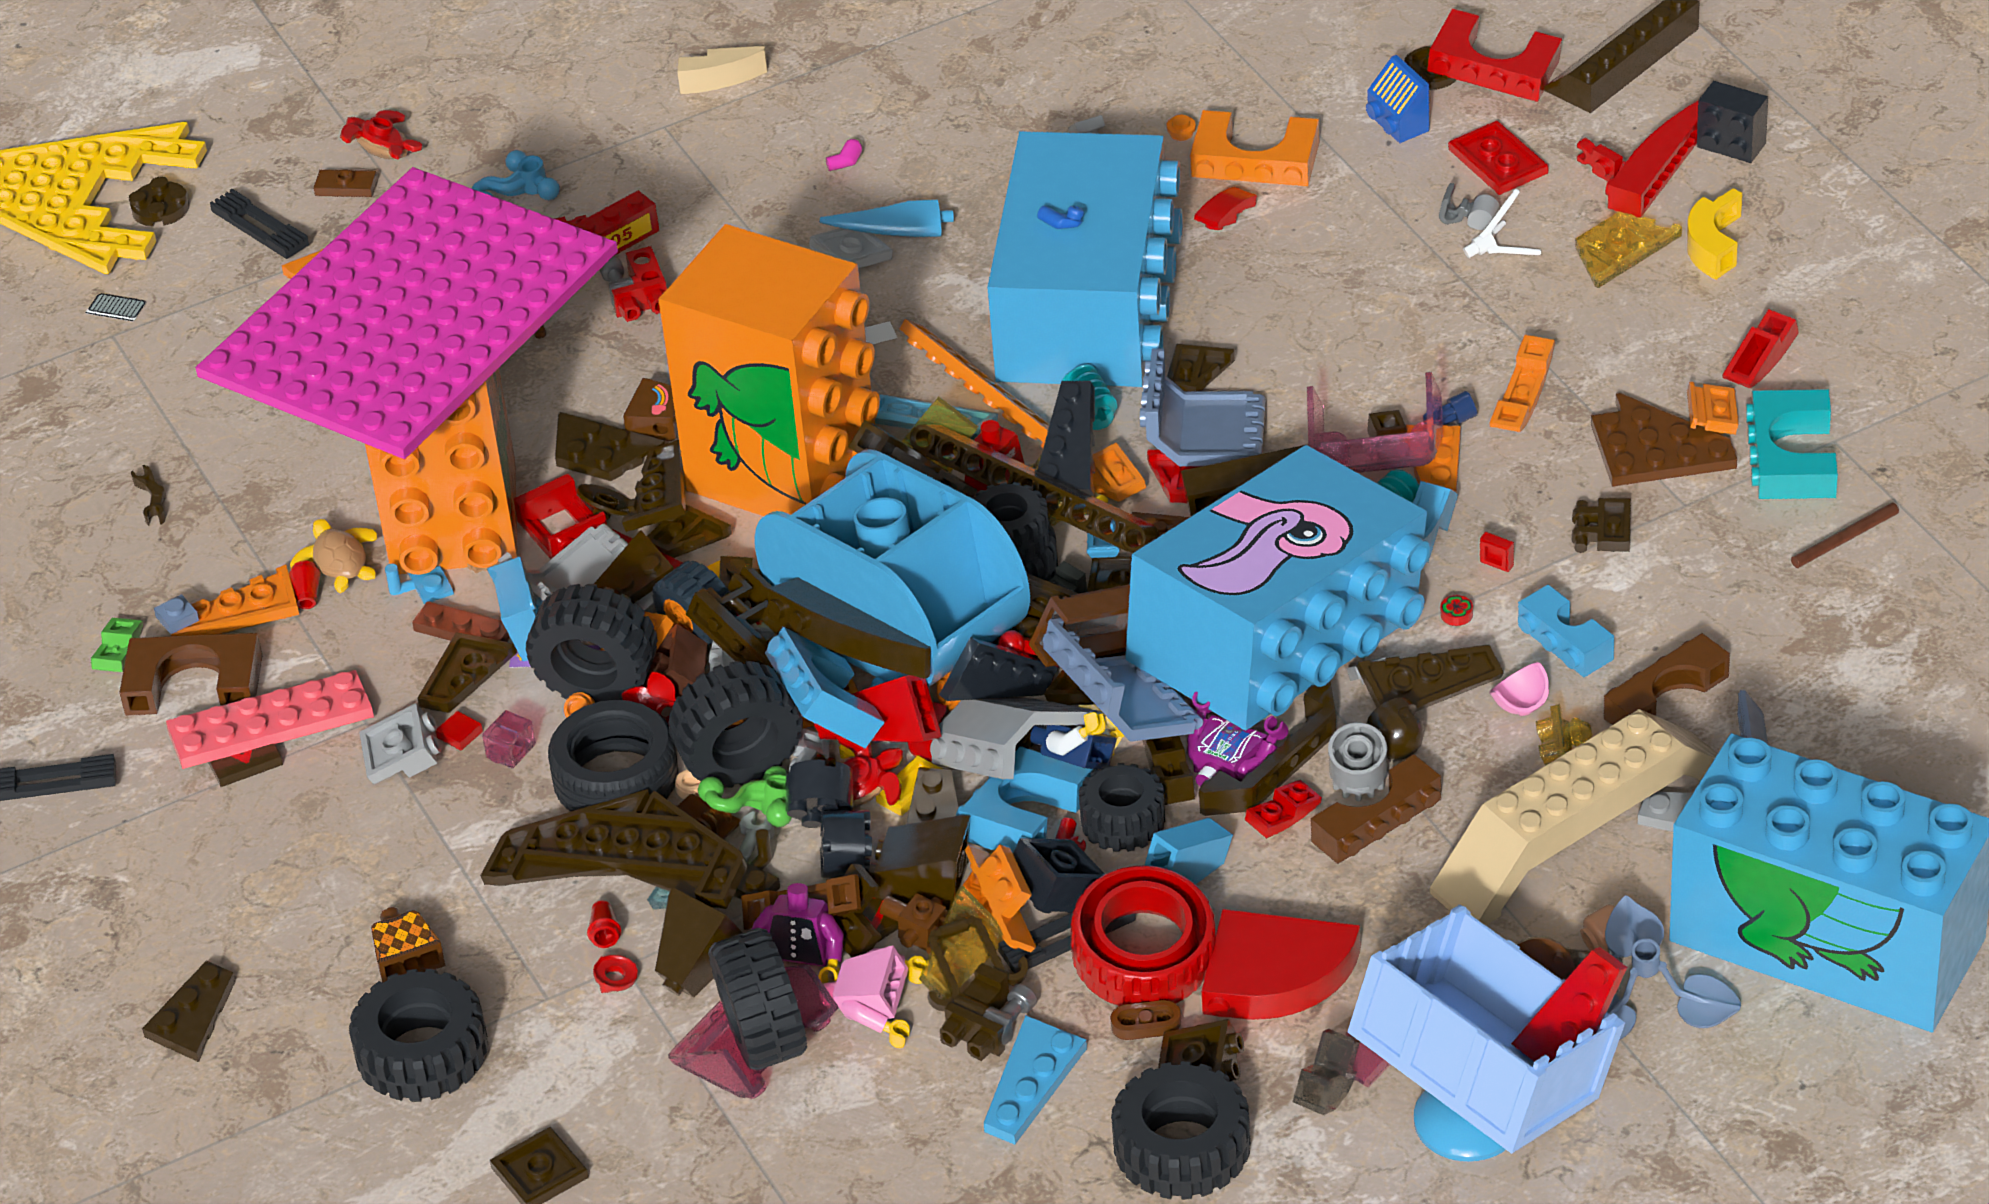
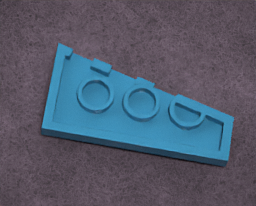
[984,1015,1087,1145]

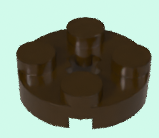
[129,177,189,226]

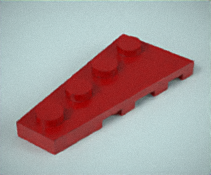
[1511,947,1628,1063]

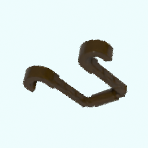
[927,915,1028,1011]

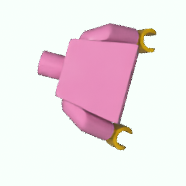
[822,946,927,1048]

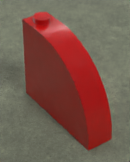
[1201,909,1361,1020]

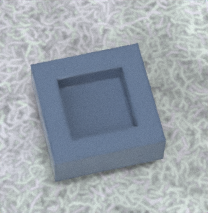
[154,594,199,634]

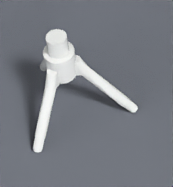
[1463,189,1541,258]

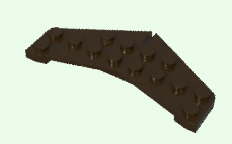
[480,790,747,909]

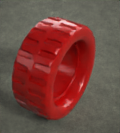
[1071,865,1216,1006]

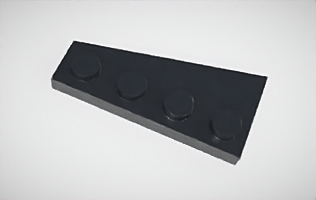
[1033,381,1095,496]
[939,637,1059,701]

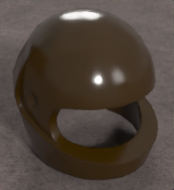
[1366,697,1424,760]

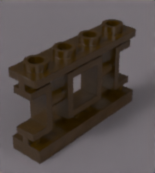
[686,565,836,672]

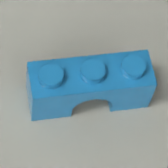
[1518,585,1614,677]

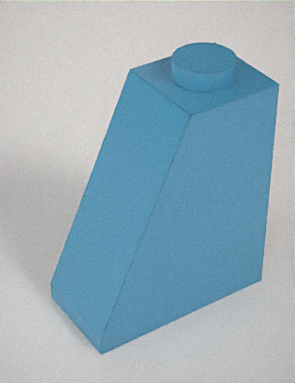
[1144,818,1233,885]

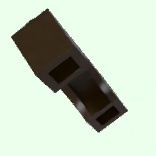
[848,420,978,498]

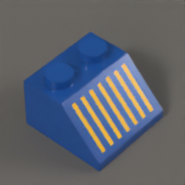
[1366,55,1429,143]

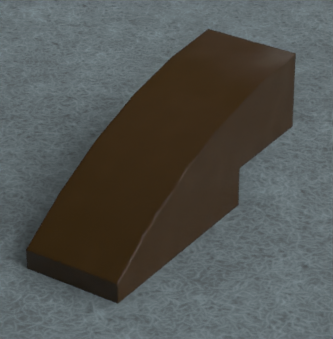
[1142,736,1195,805]

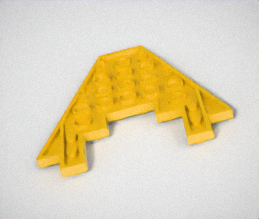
[0,122,207,275]

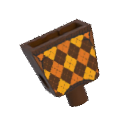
[371,907,446,983]

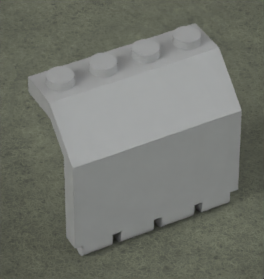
[498,524,656,645]
[930,698,1105,779]

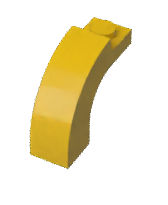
[1687,188,1742,280]

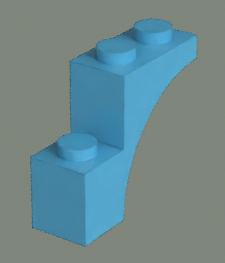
[1413,481,1458,563]

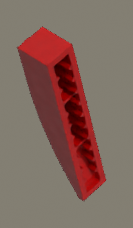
[1605,101,1698,218]

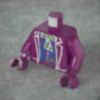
[1187,691,1289,787]

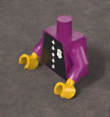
[752,883,844,985]

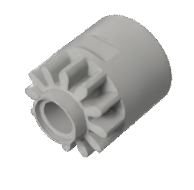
[1328,723,1388,802]

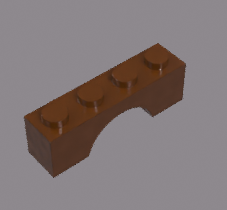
[1604,633,1730,725]
[1310,754,1441,864]

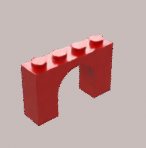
[1427,8,1562,102]

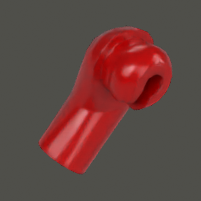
[1055,817,1086,851]

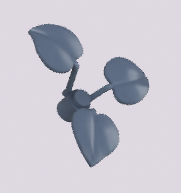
[1605,895,1741,1040]

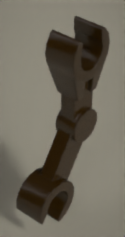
[131,465,166,526]

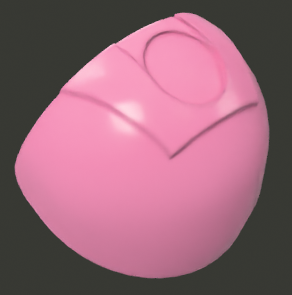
[1489,662,1549,716]

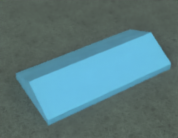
[875,394,998,440]

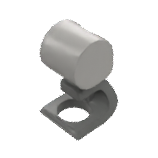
[1439,183,1499,230]

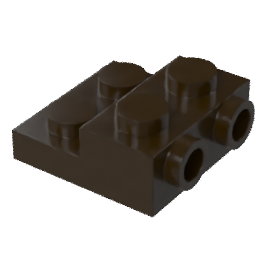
[1158,1019,1244,1082]

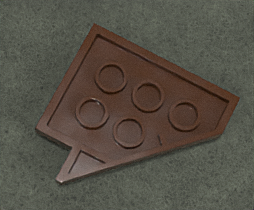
[1591,393,1737,487]

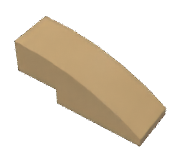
[677,46,767,94]

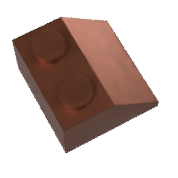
[643,624,707,698]

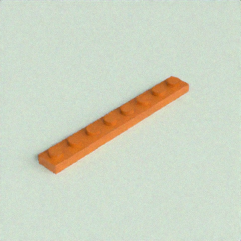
[899,319,1050,448]

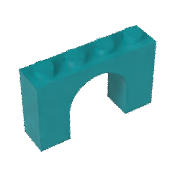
[1746,389,1838,499]

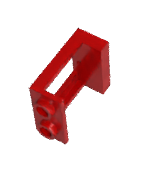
[513,473,607,559]

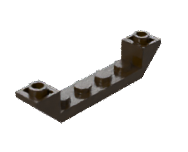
[1198,681,1336,816]

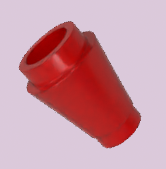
[289,561,321,609]
[587,900,621,948]

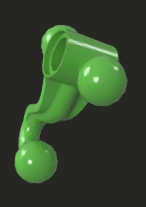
[698,766,792,827]

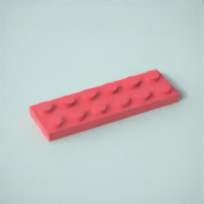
[166,670,374,769]

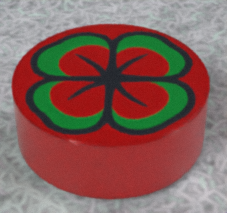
[1440,595,1473,626]

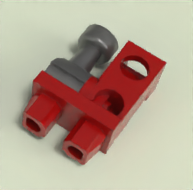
[599,246,667,322]

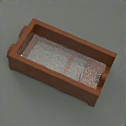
[1029,584,1130,667]

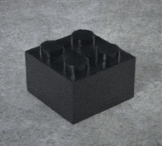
[1697,80,1768,163]
[1013,838,1105,913]

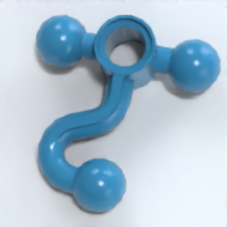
[472,150,560,201]

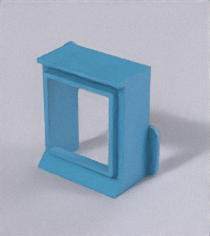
[487,556,539,661]

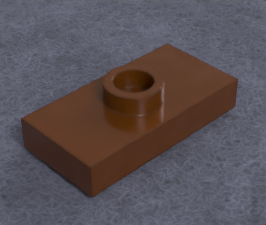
[313,169,378,197]

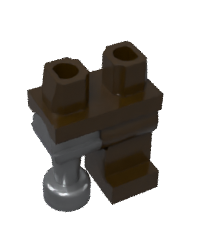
[940,963,1037,1061]

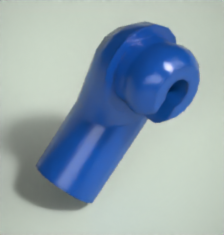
[1037,205,1084,229]

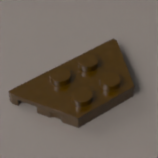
[555,412,665,481]

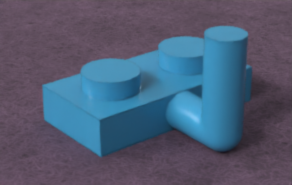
[385,564,454,604]

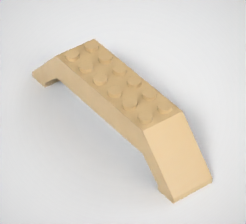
[1430,709,1718,925]

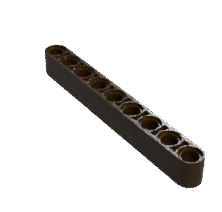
[909,424,1160,553]

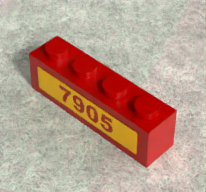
[572,190,660,256]

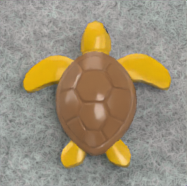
[290,519,377,593]

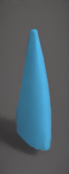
[819,200,954,237]

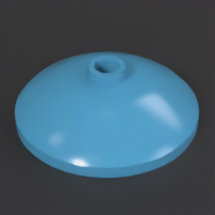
[1414,1090,1506,1162]

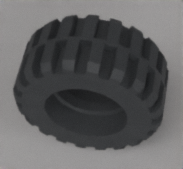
[525,584,658,703]
[668,661,803,788]
[708,928,807,1070]
[349,969,488,1102]
[1111,1061,1251,1200]

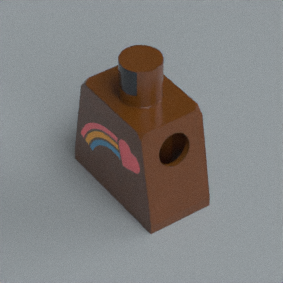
[623,378,678,441]

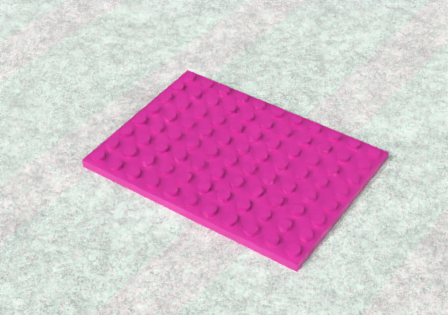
[195,167,618,459]

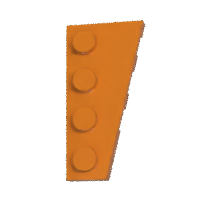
[171,564,299,636]

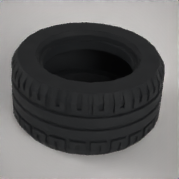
[548,700,679,812]

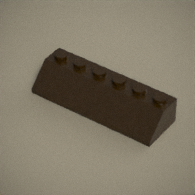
[1544,0,1700,113]

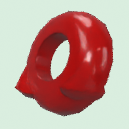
[593,955,638,993]

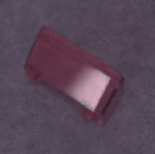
[1307,372,1443,473]

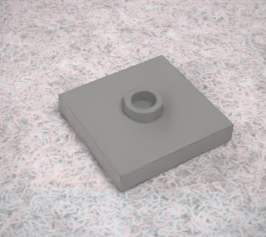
[809,228,893,268]

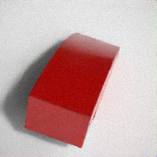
[1722,309,1799,389]

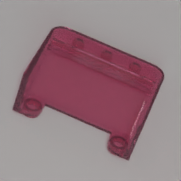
[668,964,839,1099]

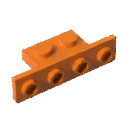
[965,845,1036,952]

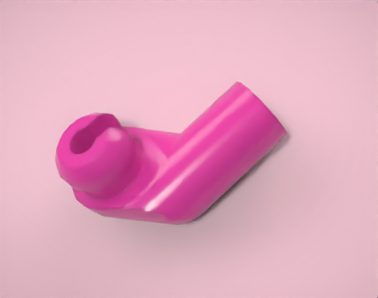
[826,139,862,171]

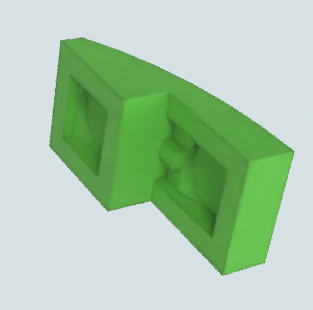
[91,617,143,672]

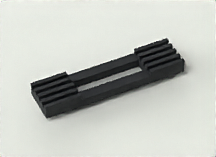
[210,189,309,259]
[0,754,116,801]
[998,912,1136,974]

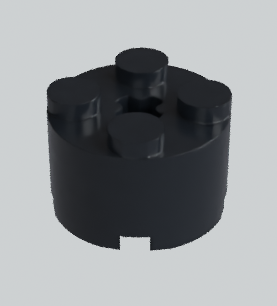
[786,760,853,828]
[820,810,872,878]

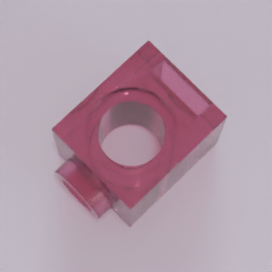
[482,710,536,769]

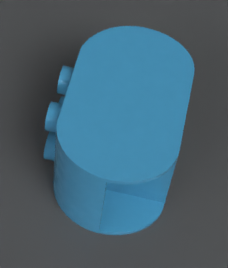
[755,449,1030,687]

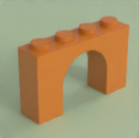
[1190,110,1320,186]

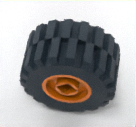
[652,560,737,646]

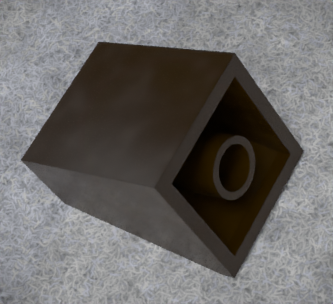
[869,815,970,912]

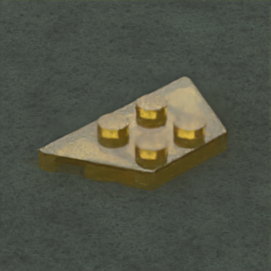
[1575,212,1682,288]

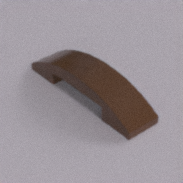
[741,874,861,930]

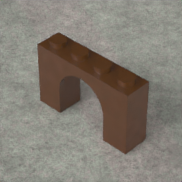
[119,633,263,716]

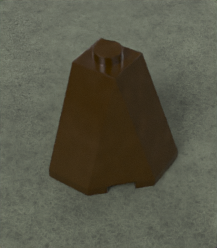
[655,887,743,997]

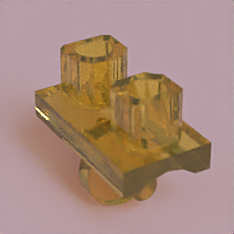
[1536,704,1592,766]

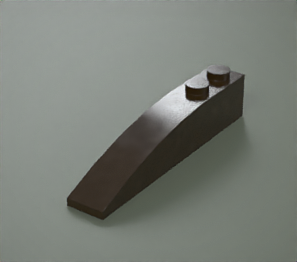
[767,577,931,679]

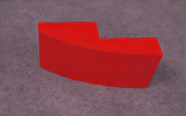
[1194,187,1257,230]
[1245,779,1322,839]

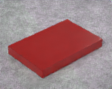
[1448,120,1548,195]

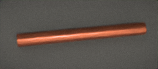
[1791,502,1899,568]

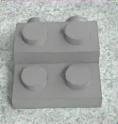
[359,703,441,784]

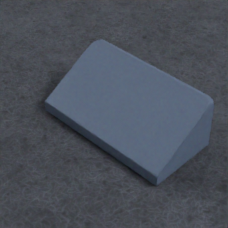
[1737,690,1768,744]

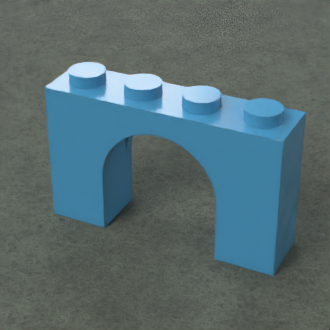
[765,627,884,749]
[956,747,1092,853]

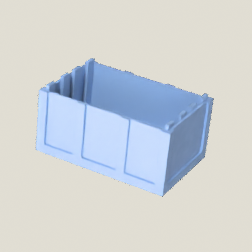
[1348,905,1625,1154]

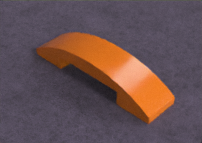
[1490,335,1555,432]

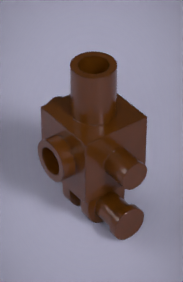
[880,893,970,960]

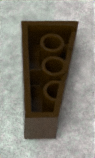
[1181,445,1305,517]

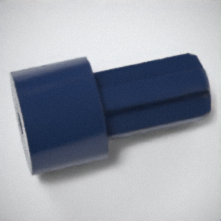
[1423,391,1477,425]

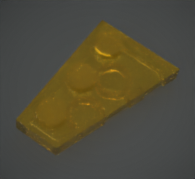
[919,886,1003,1000]

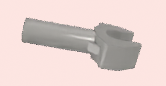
[739,811,775,862]

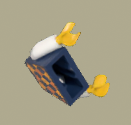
[1030,712,1124,770]

